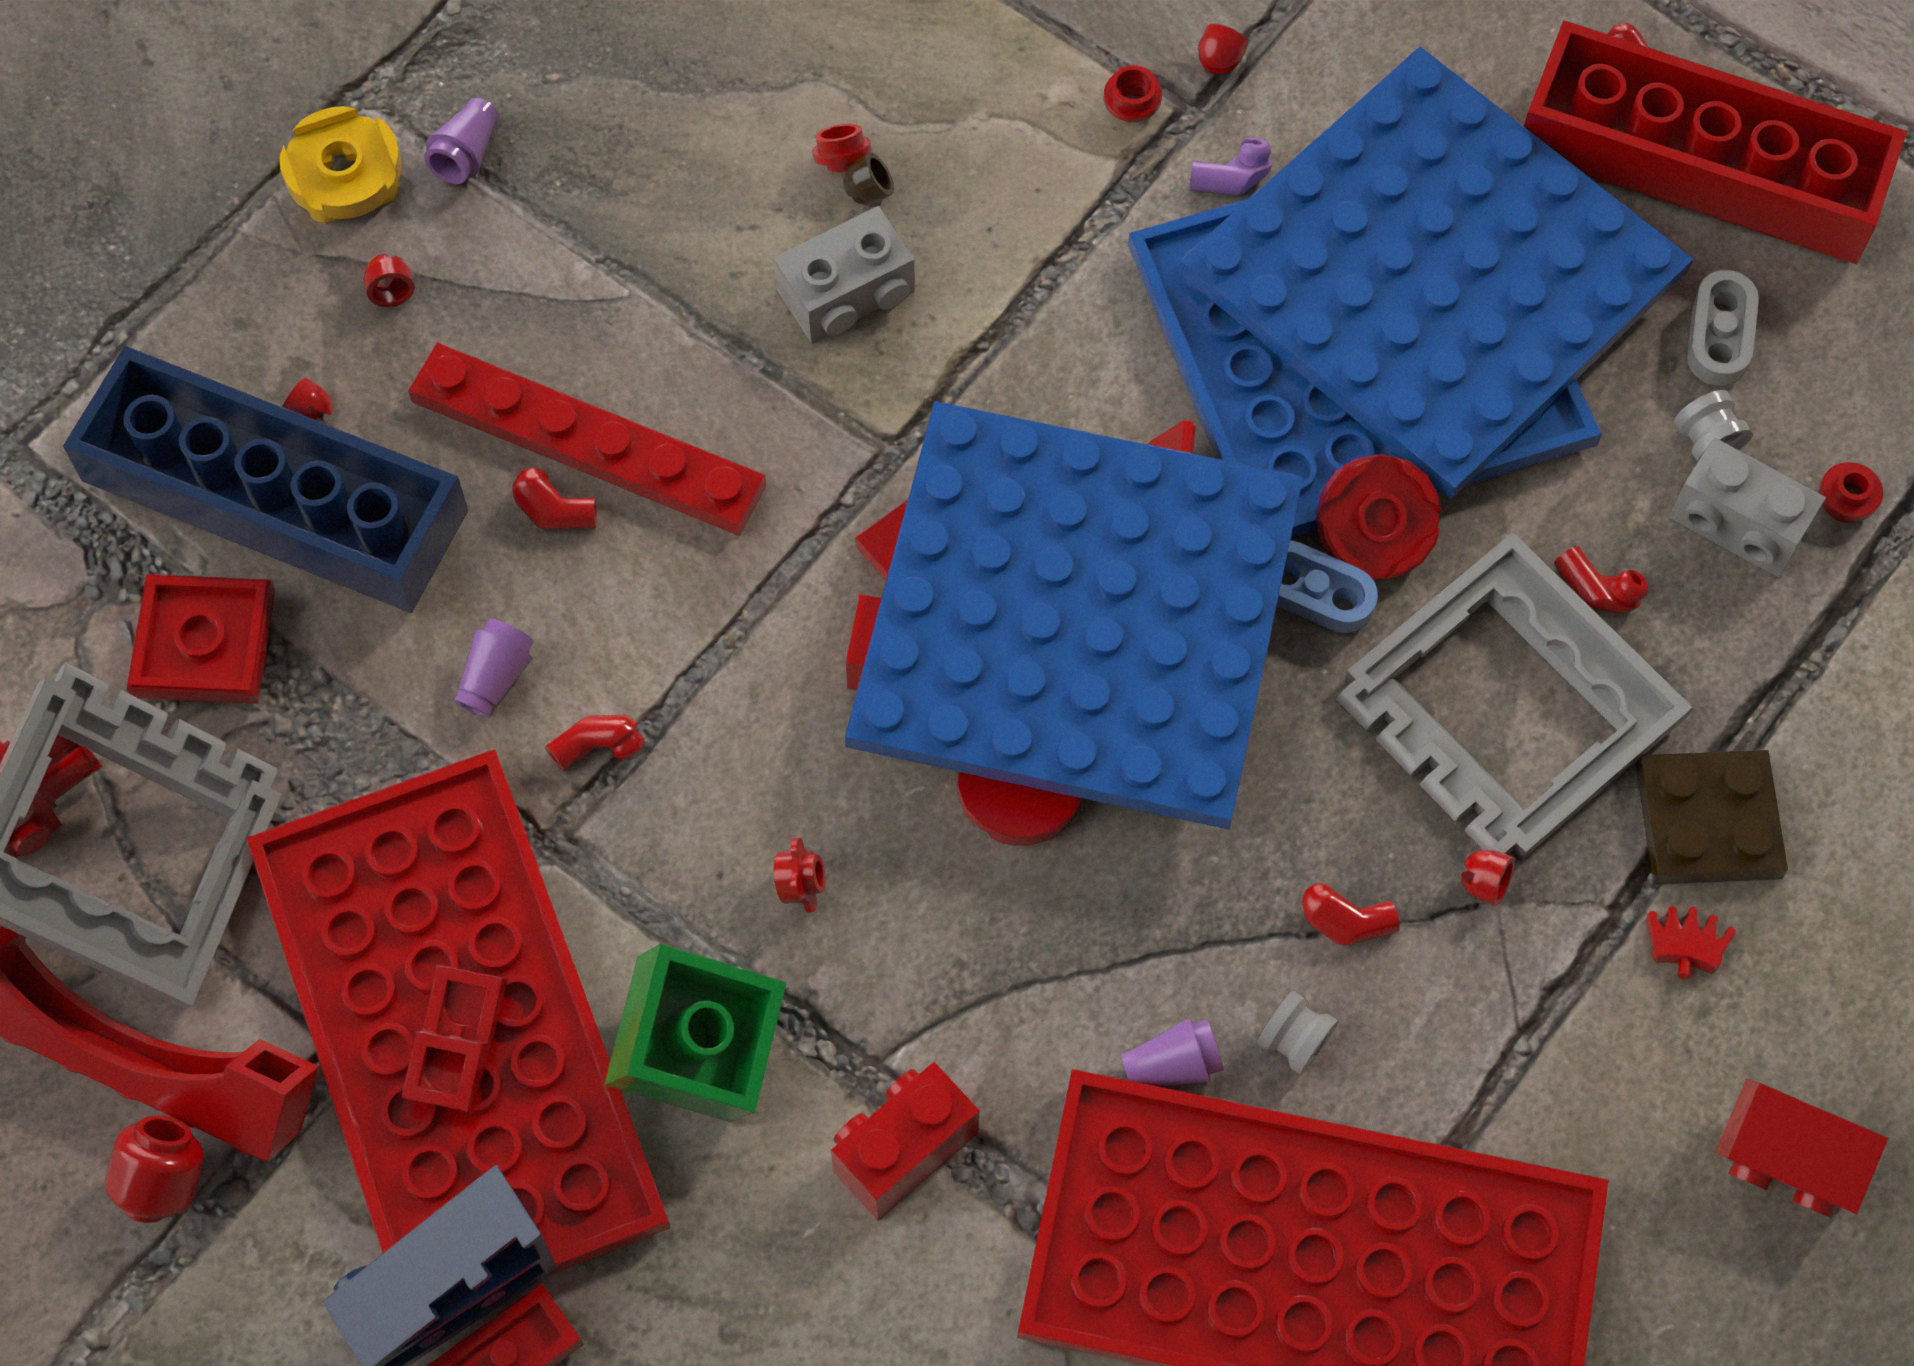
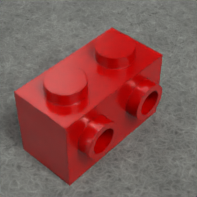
[831,1062,980,1221]
[1715,1078,1889,1218]

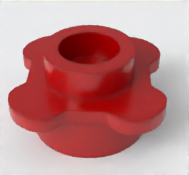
[773,838,826,913]

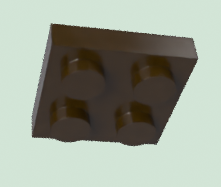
[1636,750,1788,885]

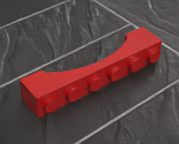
[0,925,319,1162]

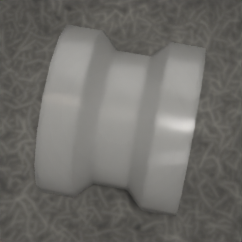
[1674,390,1753,463]
[1256,990,1339,1075]

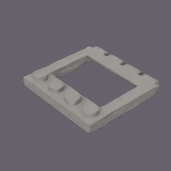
[1336,532,1693,860]
[0,662,282,1009]

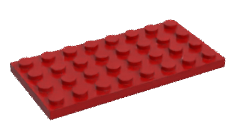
[246,749,671,1277]
[1017,1069,1609,1366]

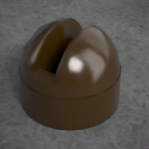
[843,152,894,206]

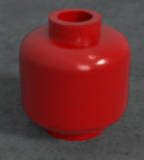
[105,1115,204,1223]

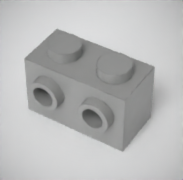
[773,206,915,343]
[1669,437,1826,578]

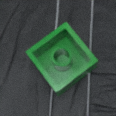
[604,943,787,1122]

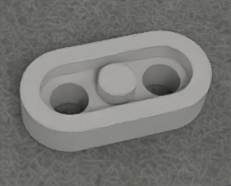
[1687,270,1759,386]

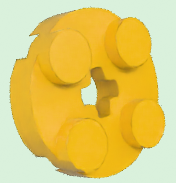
[280,106,402,223]

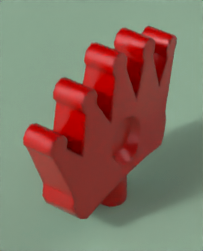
[1645,906,1736,980]

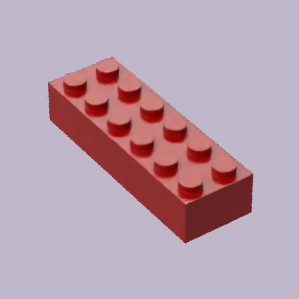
[1524,20,1907,264]

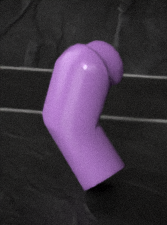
[1189,137,1273,195]

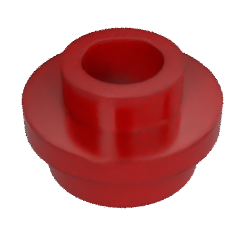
[1104,65,1162,122]
[812,123,872,172]
[1819,462,1884,523]

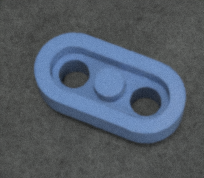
[1277,541,1378,633]

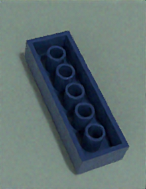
[63,346,469,613]

